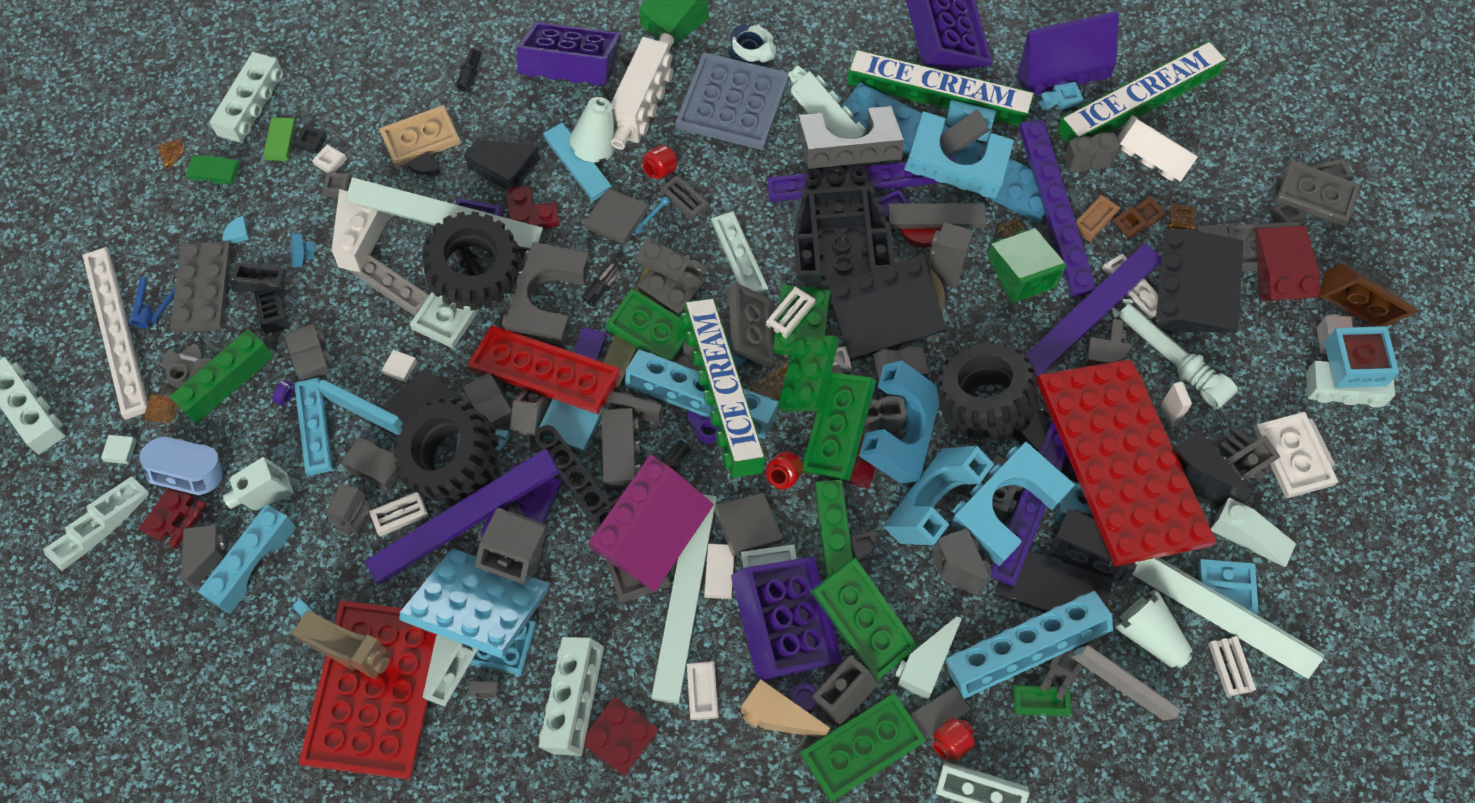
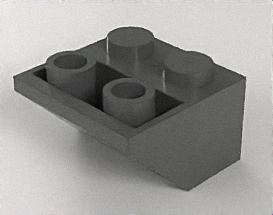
[475,508,547,585]
[931,528,991,595]

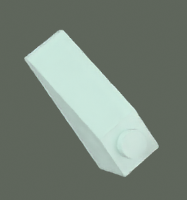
[1210,498,1296,567]
[895,616,961,699]
[423,634,478,706]

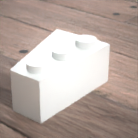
[1116,115,1197,181]
[332,189,389,272]

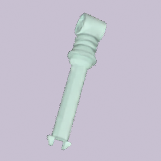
[1112,299,1238,409]

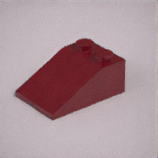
[1255,226,1320,302]

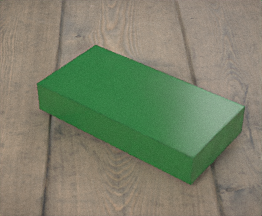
[1012,685,1071,717]

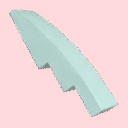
[43,476,149,571]

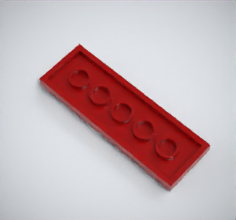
[467,325,622,415]

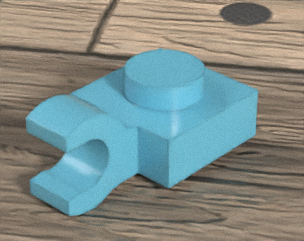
[1038,82,1084,110]

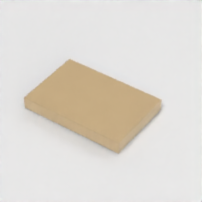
[379,105,461,168]

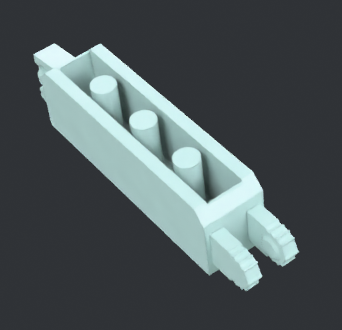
[788,66,868,139]

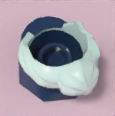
[728,24,776,66]

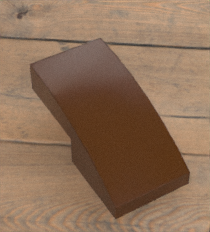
[1113,196,1166,239]

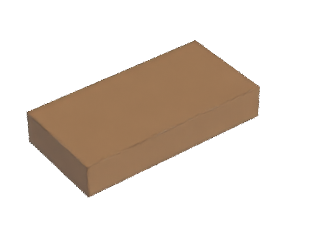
[1075,194,1120,242]

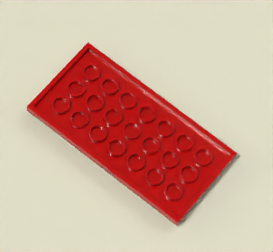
[1037,359,1216,566]

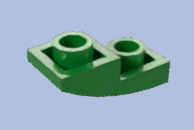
[185,156,240,185]

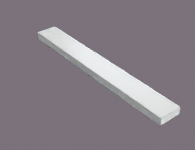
[83,247,150,420]

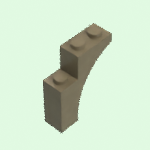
[291,610,391,679]

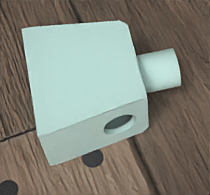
[223,457,294,510]

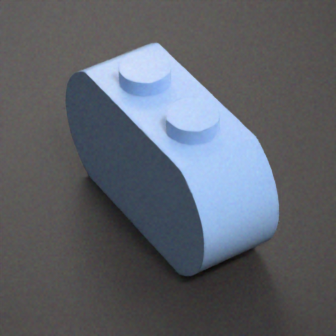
[139,436,223,495]

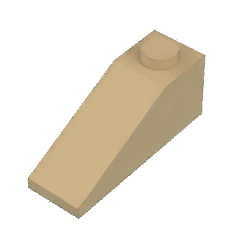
[741,679,830,738]

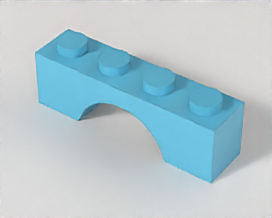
[198,504,296,614]

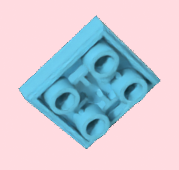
[539,399,605,453]
[470,620,537,676]

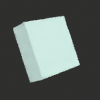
[101,435,137,464]

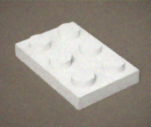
[1254,412,1338,498]

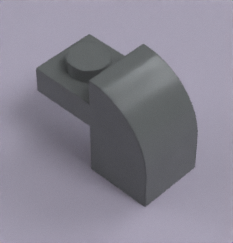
[1083,319,1131,367]

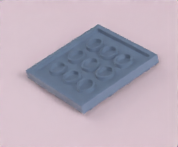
[675,52,790,150]

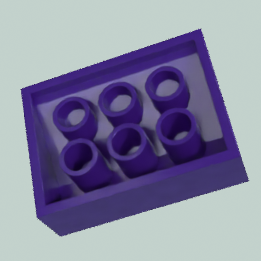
[906,0,993,71]
[1017,11,1119,95]
[517,22,621,86]
[731,556,843,682]

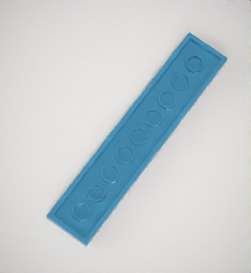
[841,82,1045,224]

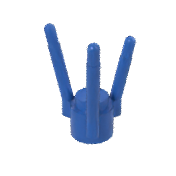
[129,276,175,328]

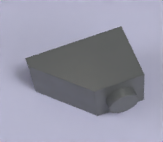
[510,389,551,435]
[1227,435,1281,480]
[181,525,228,588]

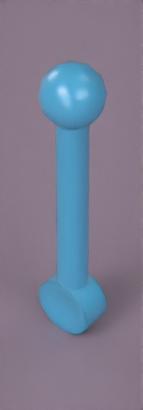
[634,196,670,233]

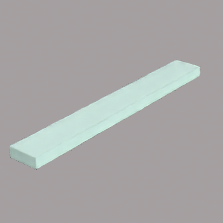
[346,177,542,250]
[651,494,717,704]
[1132,557,1324,679]

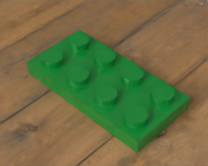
[803,372,876,481]
[811,558,918,681]
[800,693,926,803]

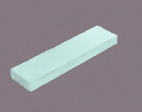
[711,211,768,294]

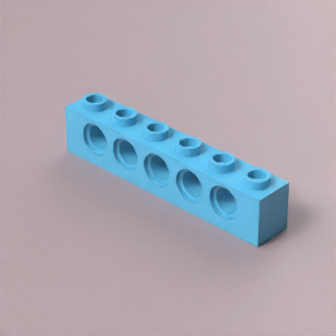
[625,349,779,439]
[946,591,1113,699]

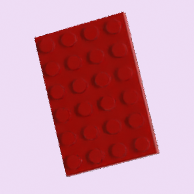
[298,601,437,780]

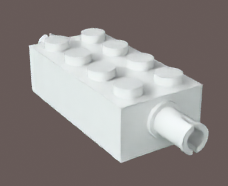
[611,33,674,150]

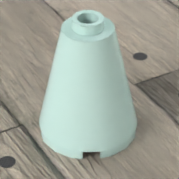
[569,97,615,163]
[1114,590,1192,668]

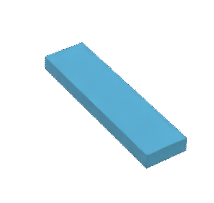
[543,123,612,202]
[294,377,333,476]
[317,380,403,435]

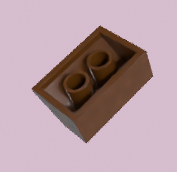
[1320,263,1417,327]

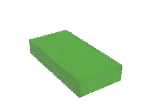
[263,117,297,161]

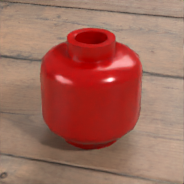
[642,145,677,180]
[765,451,803,489]
[932,718,975,761]

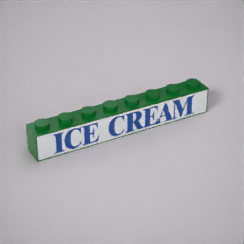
[1057,41,1227,145]
[847,49,1034,127]
[680,298,765,478]

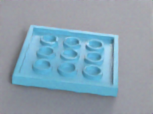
[400,548,549,658]

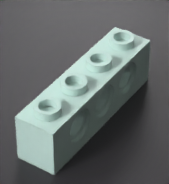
[209,52,283,143]
[0,357,65,455]
[538,637,604,756]

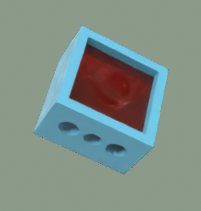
[1324,326,1399,388]

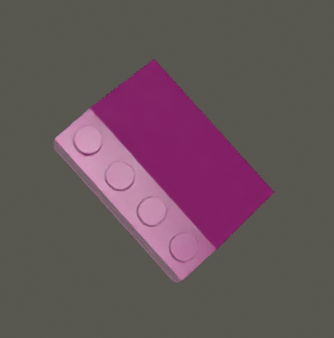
[588,454,714,592]

